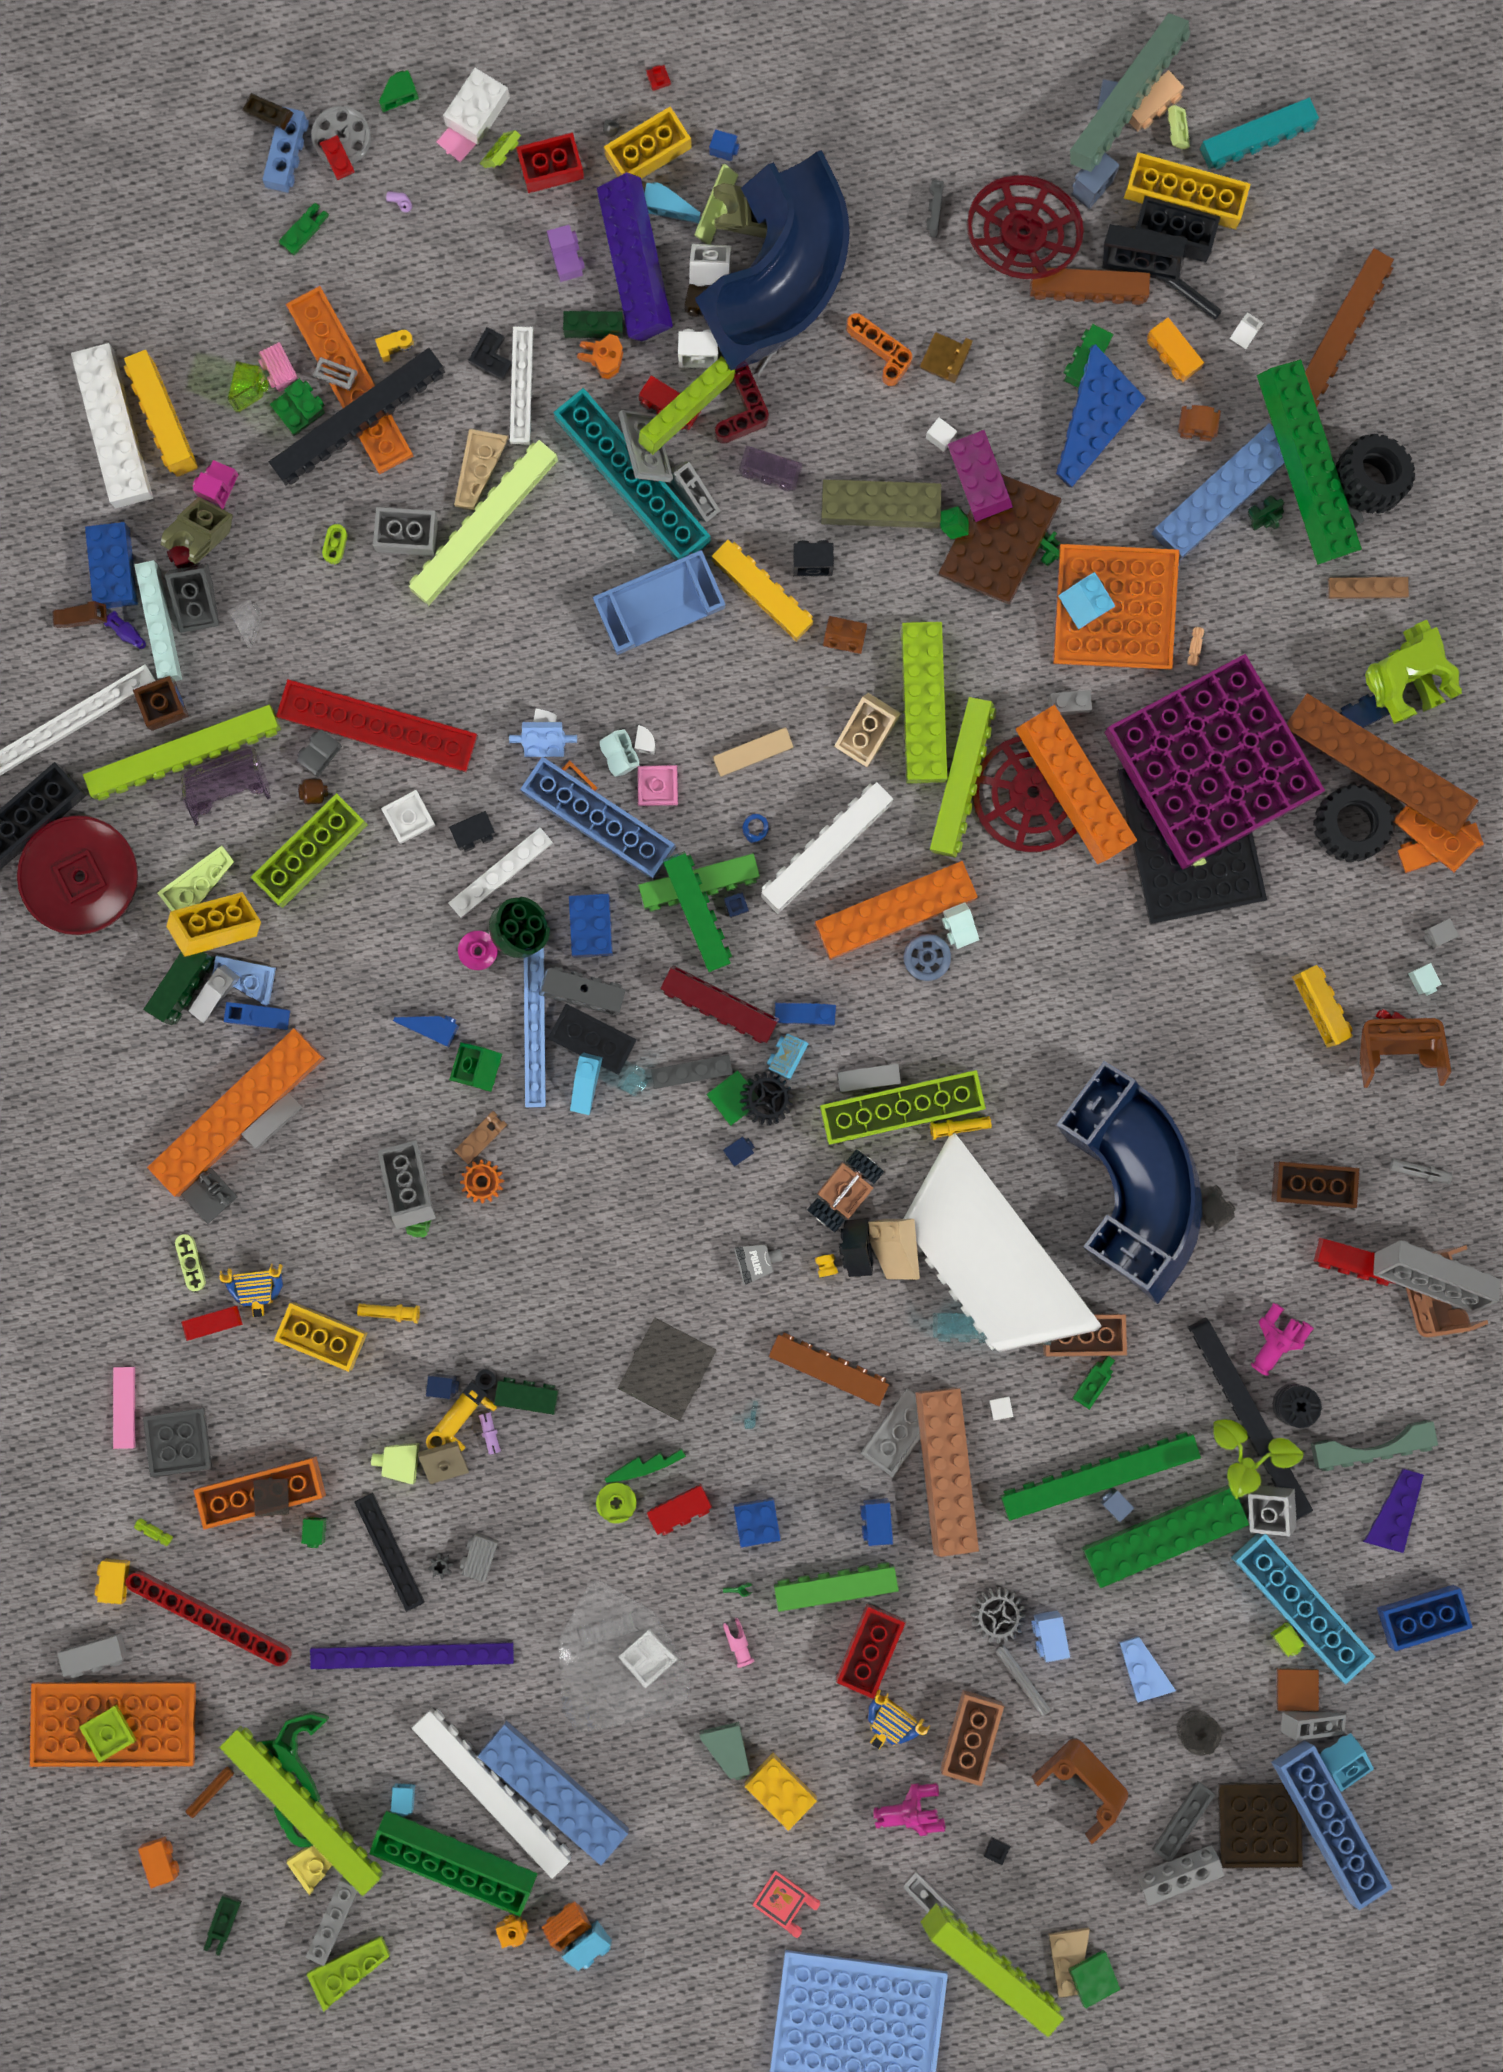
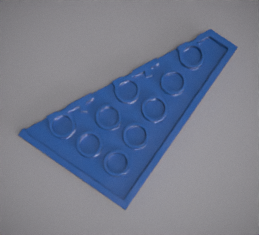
[1056,344,1146,487]

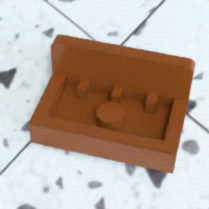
[823,616,867,654]

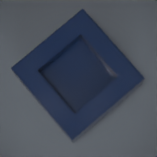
[724,892,749,918]

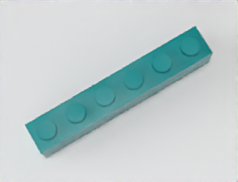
[1200,97,1319,169]

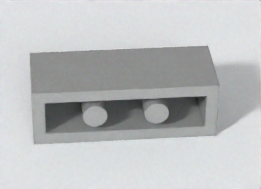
[57,1633,127,1678]

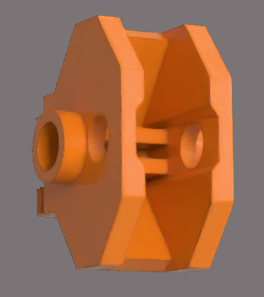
[577,334,623,380]

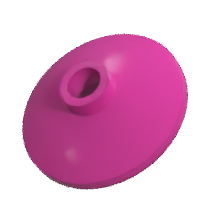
[458,931,498,971]

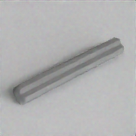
[995,1645,1050,1716]

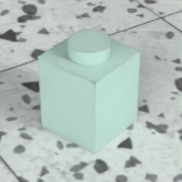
[1408,963,1442,996]

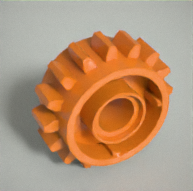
[460,1160,505,1204]

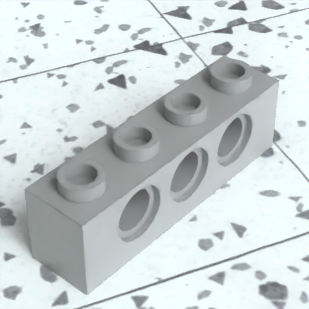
[1136,1845,1224,1906]
[305,1876,358,1966]

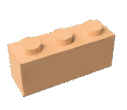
[1129,70,1184,132]

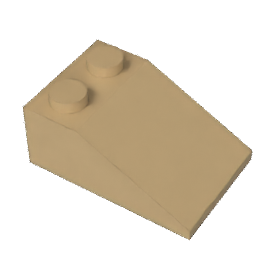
[834,693,902,767]
[868,1219,920,1280]

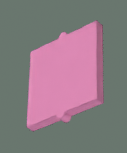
[436,128,476,162]

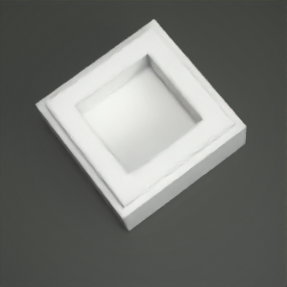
[989,1396,1013,1420]

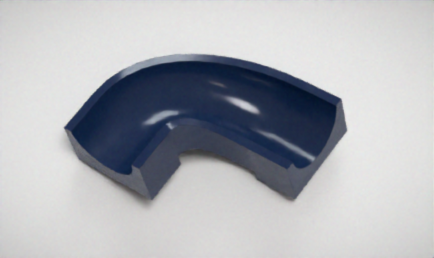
[695,150,850,371]
[1056,1061,1202,1304]

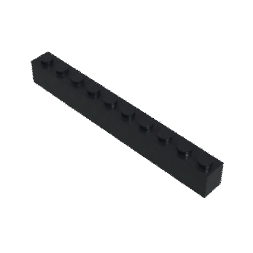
[268,348,445,486]

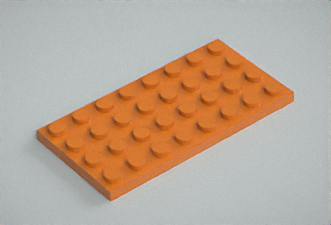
[30,1682,196,1767]

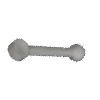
[753,351,777,382]

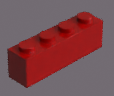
[1313,1238,1395,1286]

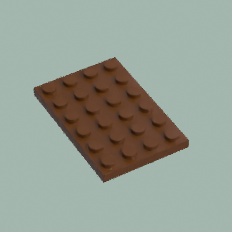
[939,474,1062,605]

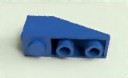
[224,1002,290,1030]

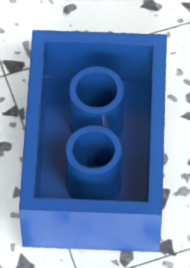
[569,894,613,958]

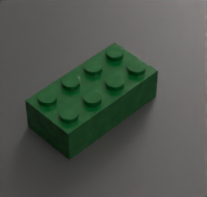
[143,951,215,1025]

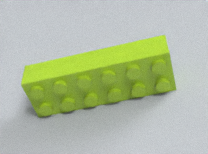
[251,793,368,908]

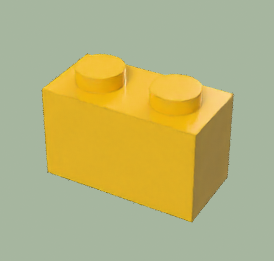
[95,1559,130,1604]

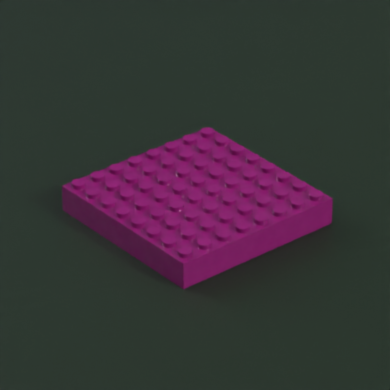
[1104,653,1325,870]

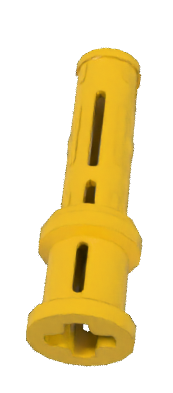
[930,1116,992,1140]
[357,1303,420,1324]

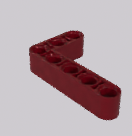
[715,352,769,444]

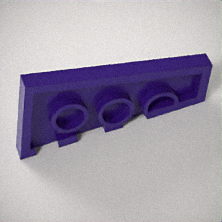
[1363,1469,1424,1553]

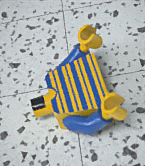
[219,1264,283,1317]
[868,1689,930,1749]

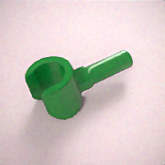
[723,1582,753,1597]

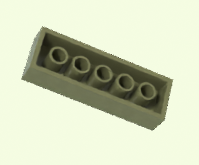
[821,479,941,528]

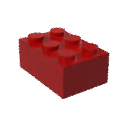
[516,132,584,193]

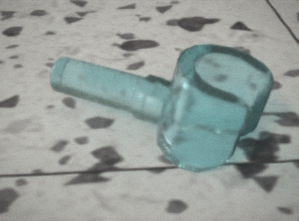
[744,1401,758,1429]

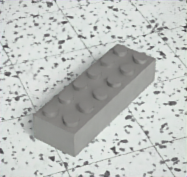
[1374,1240,1500,1313]

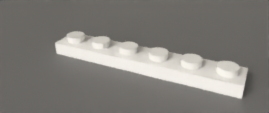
[510,327,533,444]
[449,828,553,919]

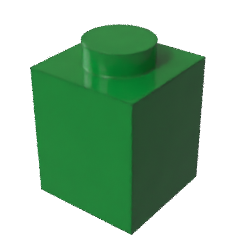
[940,506,969,540]
[301,1517,327,1548]

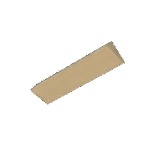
[713,727,793,777]

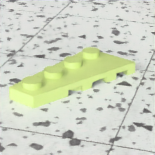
[158,846,235,911]

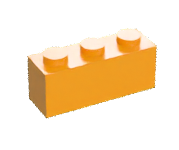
[1147,317,1204,383]

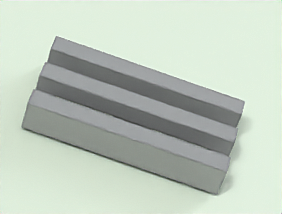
[313,357,358,391]

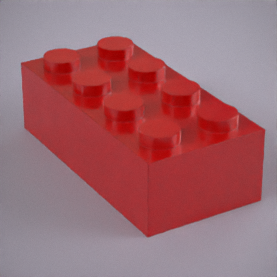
[835,1603,906,1699]

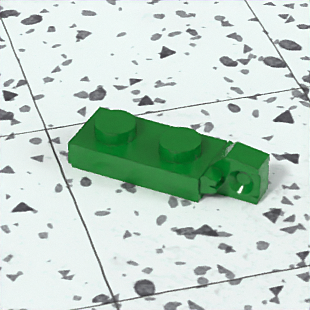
[1072,1356,1115,1410]

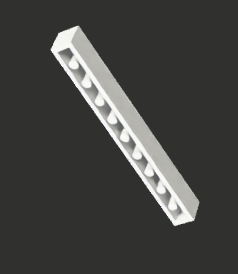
[412,1708,571,1879]

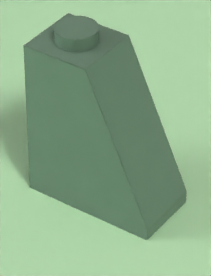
[699,1722,750,1780]

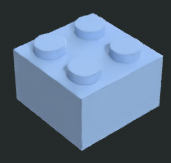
[1031,1610,1070,1662]

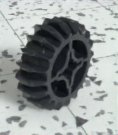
[739,1072,793,1126]

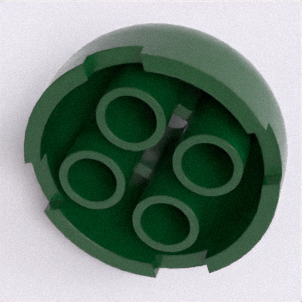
[489,897,550,958]

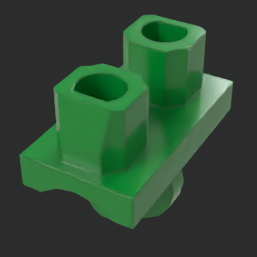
[1037,531,1060,567]

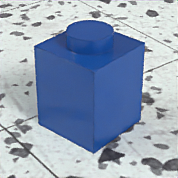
[709,129,740,161]

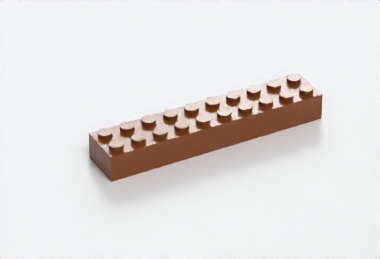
[1286,693,1479,836]

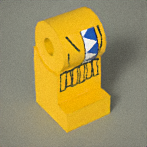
[375,330,414,363]

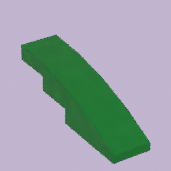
[604,1448,686,1483]

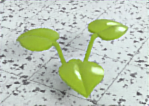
[1213,1419,1304,1499]

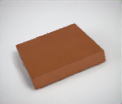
[1277,1668,1319,1711]

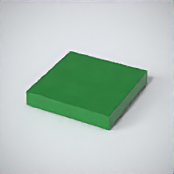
[706,1070,762,1126]
[1069,1950,1121,2009]

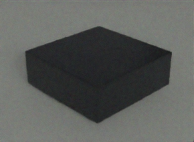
[983,1837,1011,1865]

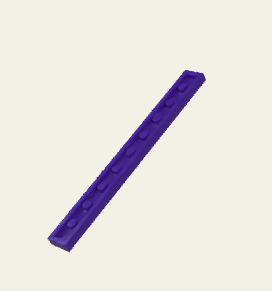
[310,1642,514,1669]

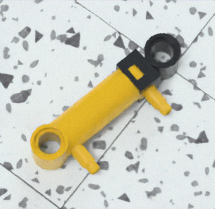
[426,1368,497,1451]

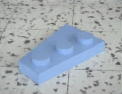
[212,955,276,1007]
[1119,1636,1176,1703]

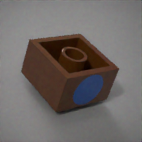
[133,676,189,731]

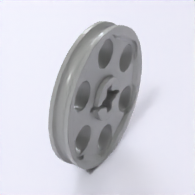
[311,106,371,164]

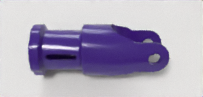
[103,611,146,649]

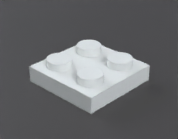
[381,790,436,844]

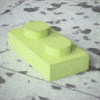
[1168,105,1190,149]

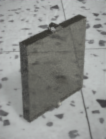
[254,1477,289,1518]

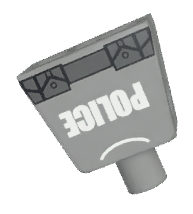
[734,1244,783,1285]

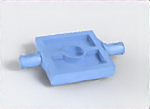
[509,722,577,757]

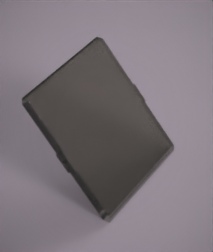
[618,1317,716,1421]

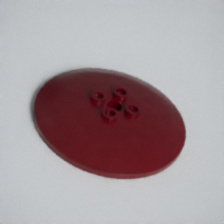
[17,816,138,935]

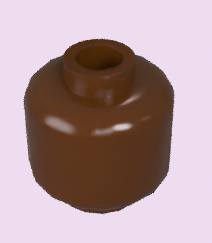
[298,778,328,804]

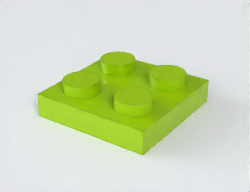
[480,130,521,168]
[79,1705,136,1763]

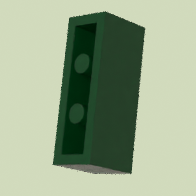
[563,311,623,339]
[494,1377,559,1415]

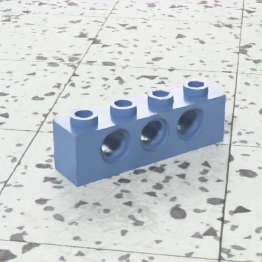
[262,107,309,193]

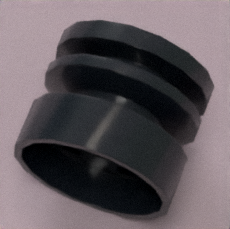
[1272,1383,1322,1428]

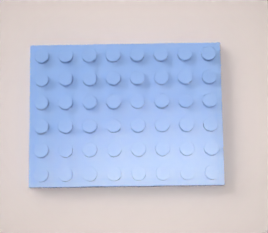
[770,1950,948,2072]

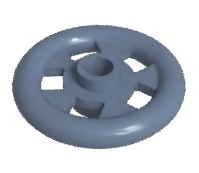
[904,934,951,981]

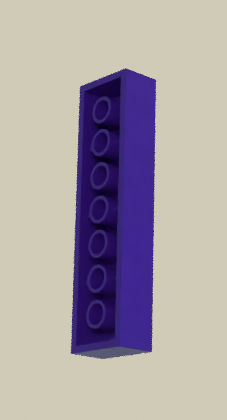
[597,172,673,341]

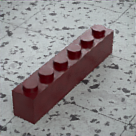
[660,965,779,1043]

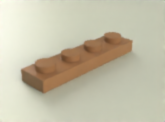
[1328,577,1409,599]

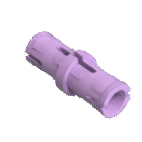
[478,1412,501,1455]

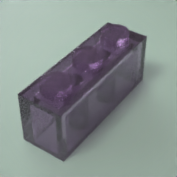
[739,445,803,492]

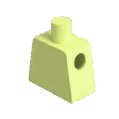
[371,1443,419,1484]

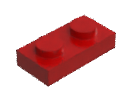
[320,135,355,181]

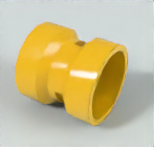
[815,1254,838,1277]

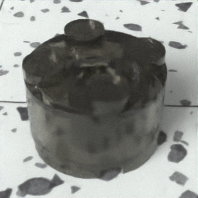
[1201,1185,1236,1232]
[1177,1709,1221,1756]

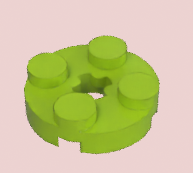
[596,1482,637,1524]

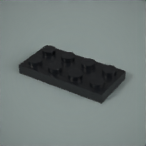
[548,1004,637,1075]

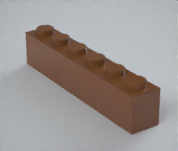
[1030,267,1150,305]
[768,1332,889,1406]

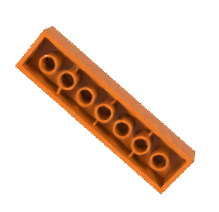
[1015,704,1137,865]
[815,861,978,960]

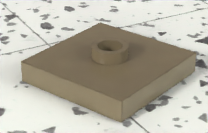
[418,1441,469,1484]

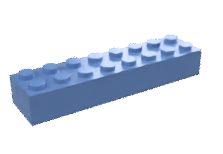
[1152,423,1285,561]
[520,756,676,880]
[478,1721,629,1865]
[1272,1740,1393,1910]

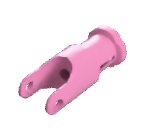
[723,1618,754,1668]

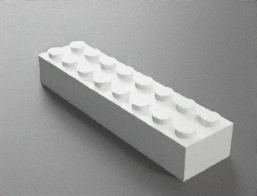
[71,343,153,509]
[761,782,893,914]

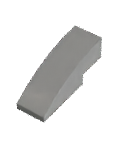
[838,1064,901,1092]
[242,1093,302,1149]

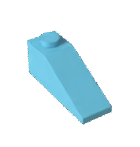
[644,182,701,223]
[570,1053,603,1115]

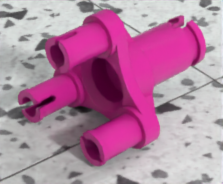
[1251,1302,1314,1376]
[873,1783,945,1836]

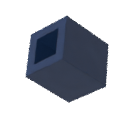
[723,1137,755,1167]

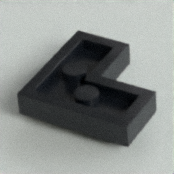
[468,327,512,381]

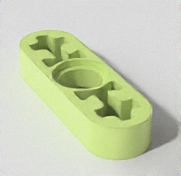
[175,1234,206,1291]

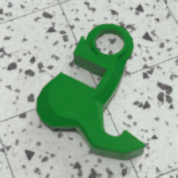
[258,1712,329,1848]

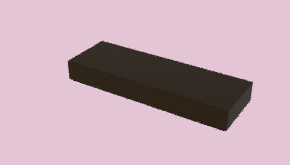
[242,93,294,131]

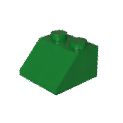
[449,1042,502,1092]

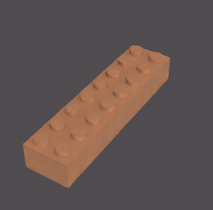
[915,1387,979,1557]

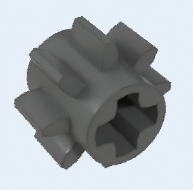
[428,1553,454,1580]

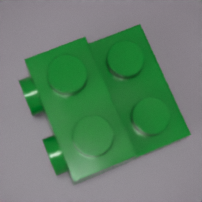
[270,378,325,436]

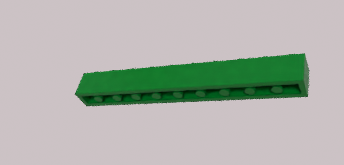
[1000,1431,1201,1521]

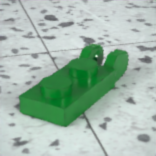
[279,203,329,256]

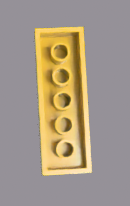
[1124,152,1251,230]
[124,349,199,477]

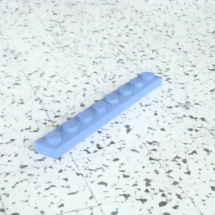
[524,948,546,1108]

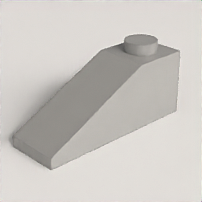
[671,461,720,523]
[188,965,240,1023]
[1281,1711,1346,1741]
[903,1872,966,1921]

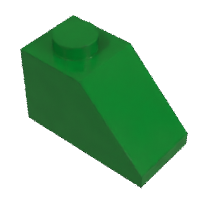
[379,70,419,112]

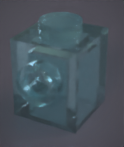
[618,1065,648,1097]

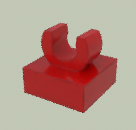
[646,65,671,91]

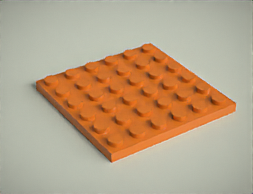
[1053,544,1179,670]

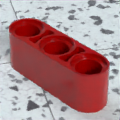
[181,1305,243,1341]

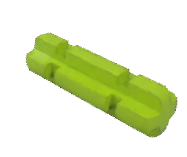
[134,1518,173,1546]

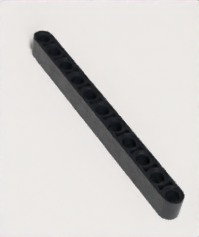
[1188,1317,1313,1521]

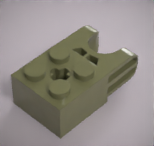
[713,183,767,238]
[161,497,233,564]

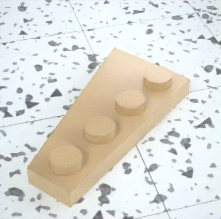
[454,429,509,510]

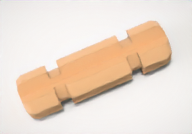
[1187,627,1204,666]

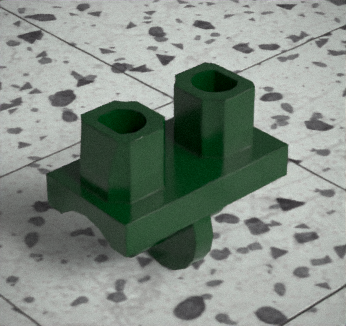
[1248,495,1285,531]

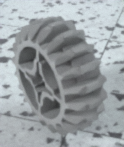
[971,1587,1026,1644]

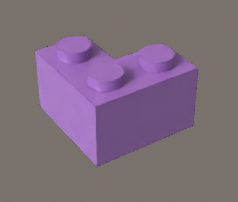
[547,225,585,282]

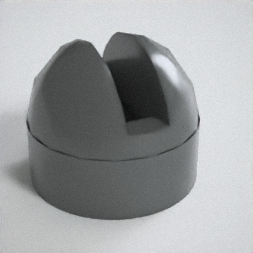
[603,120,620,137]

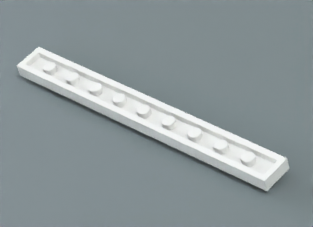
[0,664,156,776]

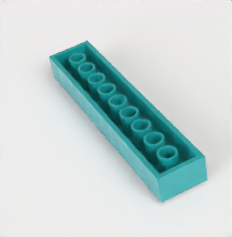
[553,388,711,561]

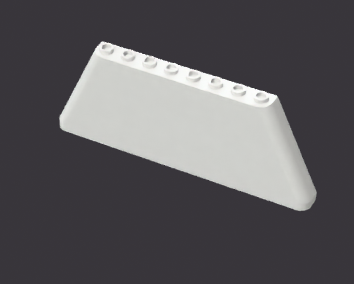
[903,1133,1102,1352]

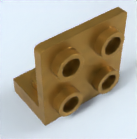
[920,332,973,383]

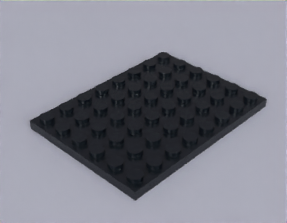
[1117,768,1267,925]

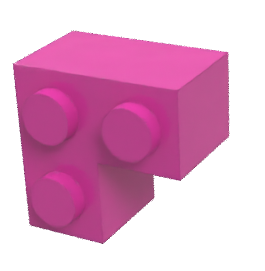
[193,460,239,509]

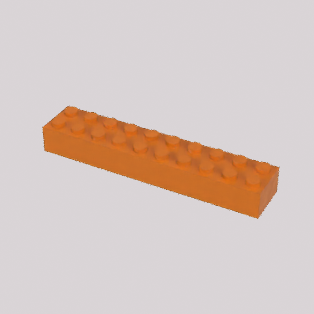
[147,1028,325,1197]

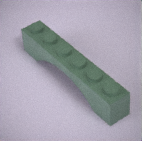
[1311,1420,1438,1471]

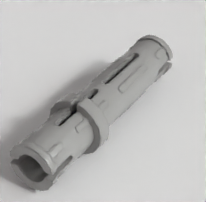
[1389,1158,1453,1185]

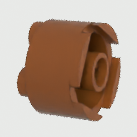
[1178,405,1221,442]

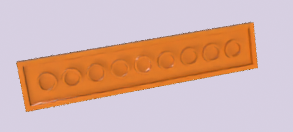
[286,286,413,475]

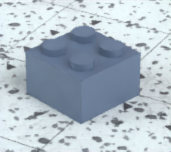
[1072,153,1120,209]

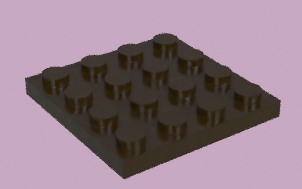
[1218,1783,1303,1868]

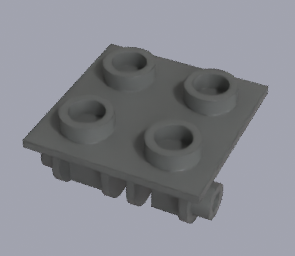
[181,1168,238,1224]

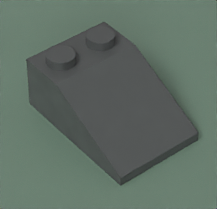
[165,563,219,633]

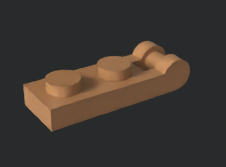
[454,1111,508,1165]

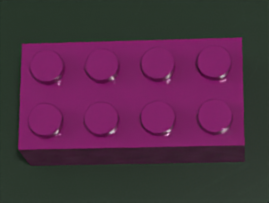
[947,430,1012,522]

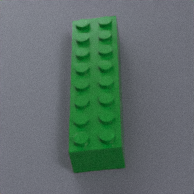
[1081,1485,1249,1589]
[369,1811,538,1917]

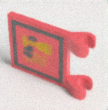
[753,1870,820,1938]

